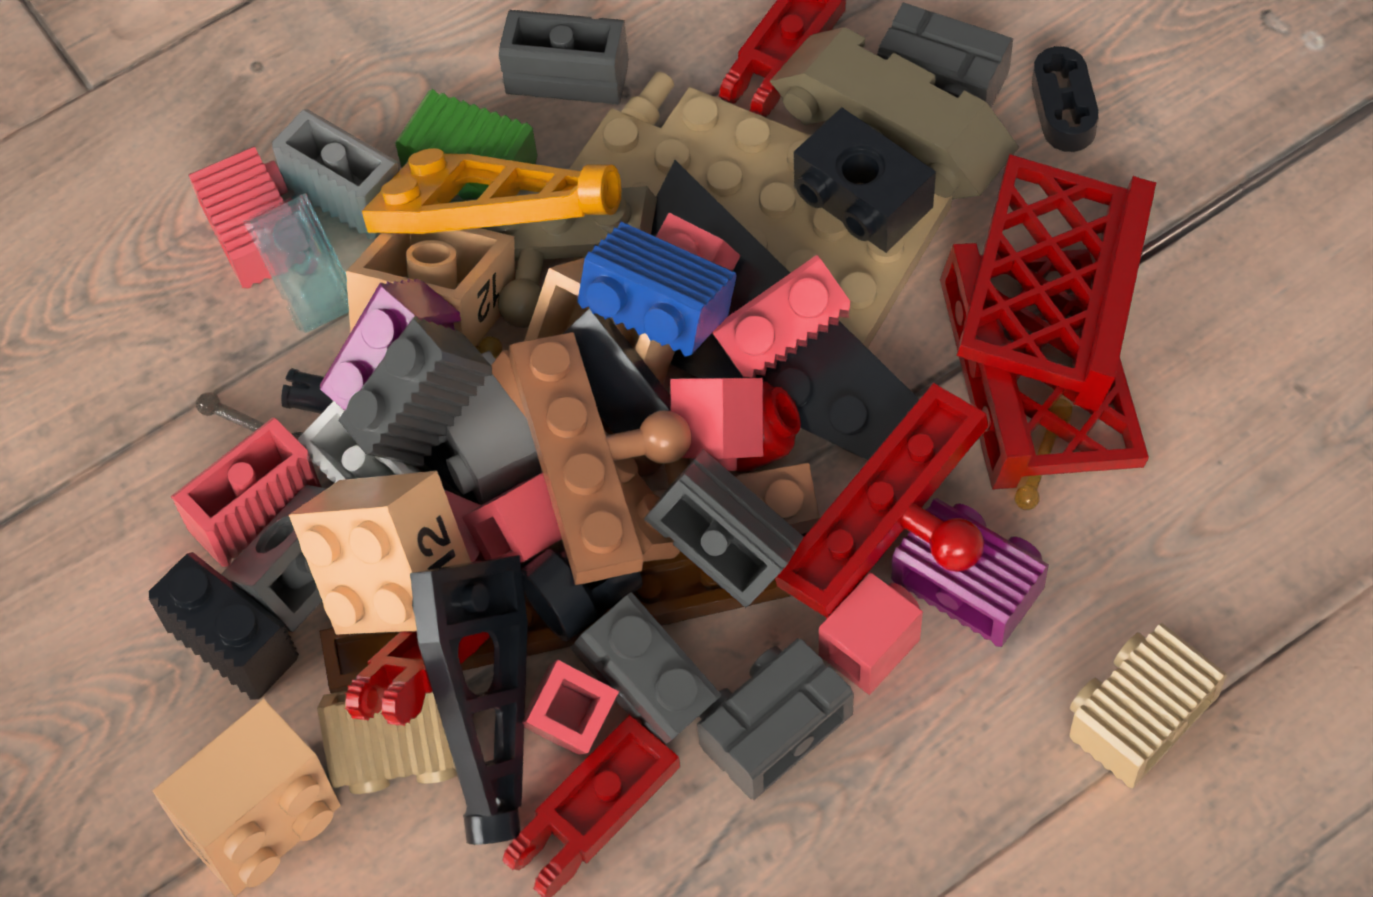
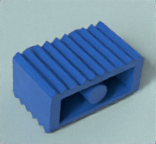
[577,222,737,357]

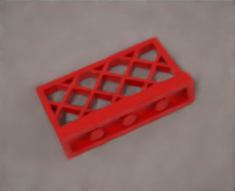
[956,154,1157,412]
[940,243,1149,490]

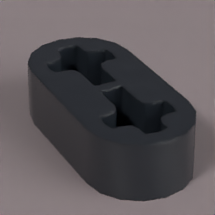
[1032,46,1098,152]

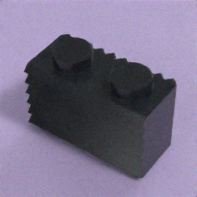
[149,552,299,700]

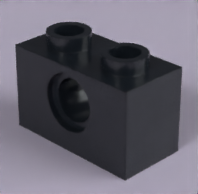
[794,107,936,253]

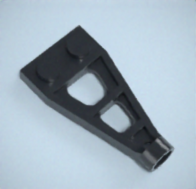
[410,555,528,845]

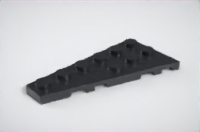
[651,160,919,461]

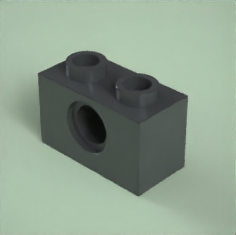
[221,485,326,632]

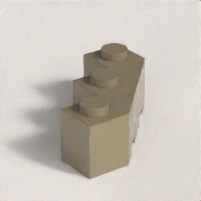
[770,27,1019,200]

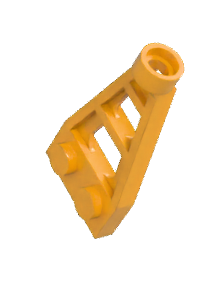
[362,148,622,234]

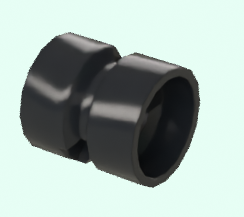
[520,540,643,642]

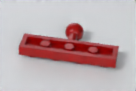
[775,383,988,618]

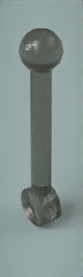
[196,392,303,440]

